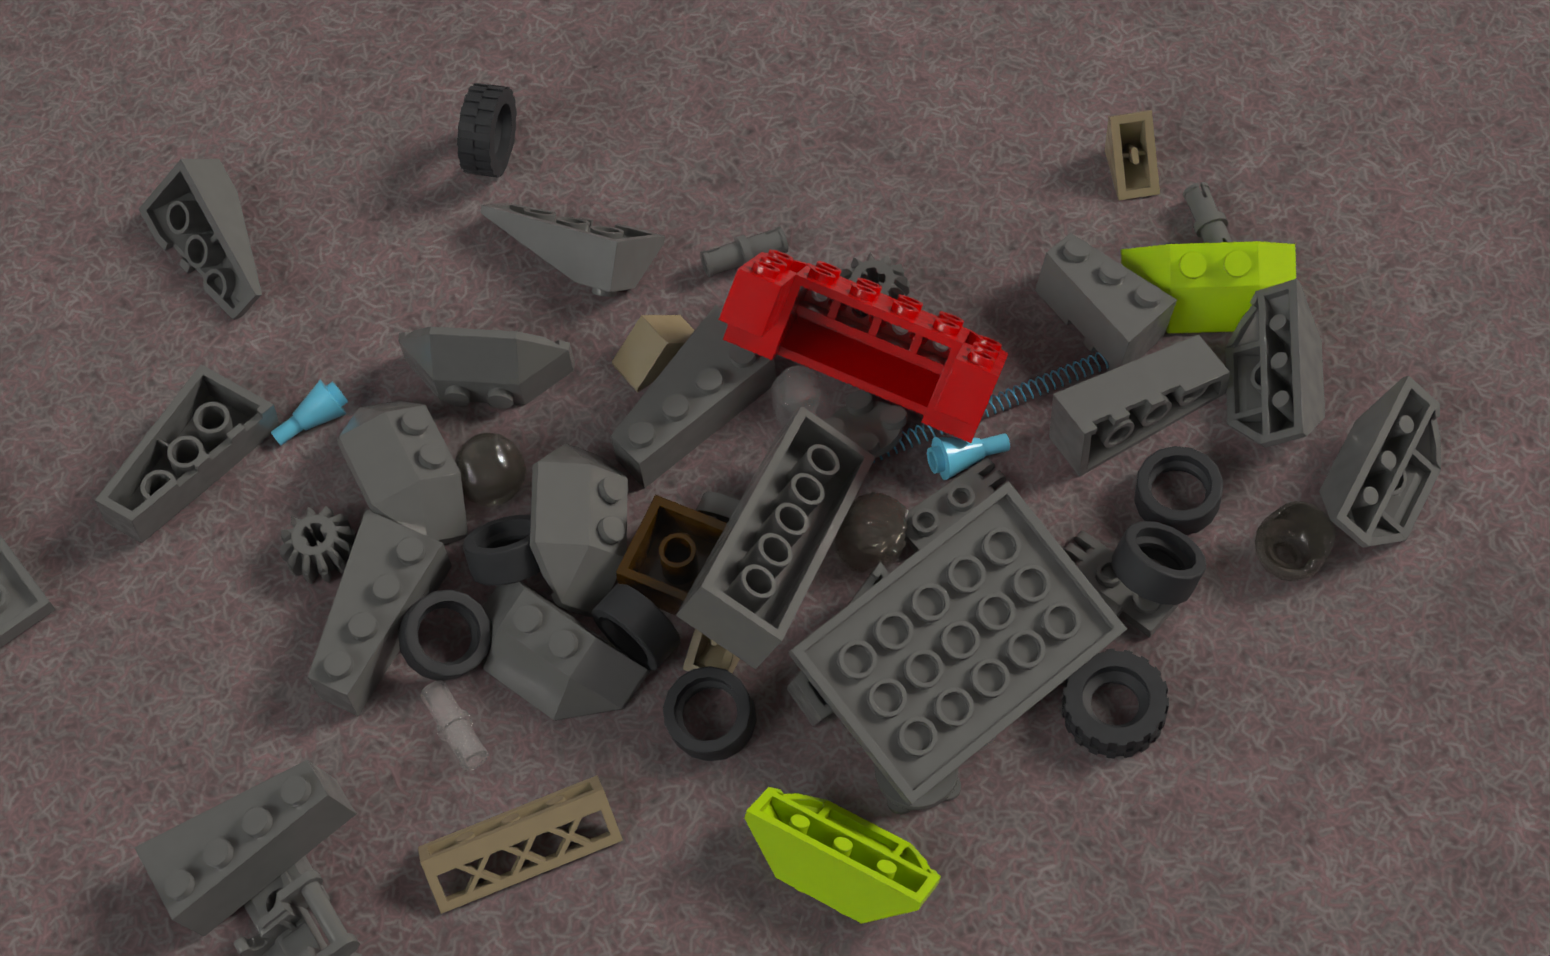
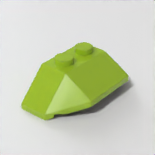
[1120,241,1296,334]
[744,787,941,924]

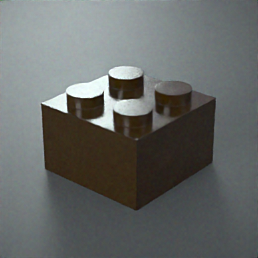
[616,494,727,616]

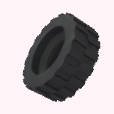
[457,83,517,178]
[1061,649,1169,759]

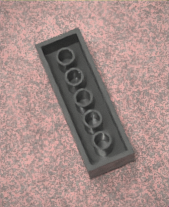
[676,406,875,669]

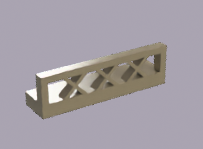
[418,775,623,914]

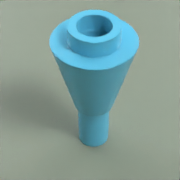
[271,379,348,446]
[927,433,1010,480]

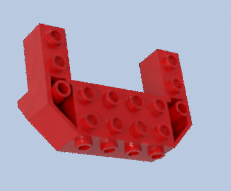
[718,249,1008,443]

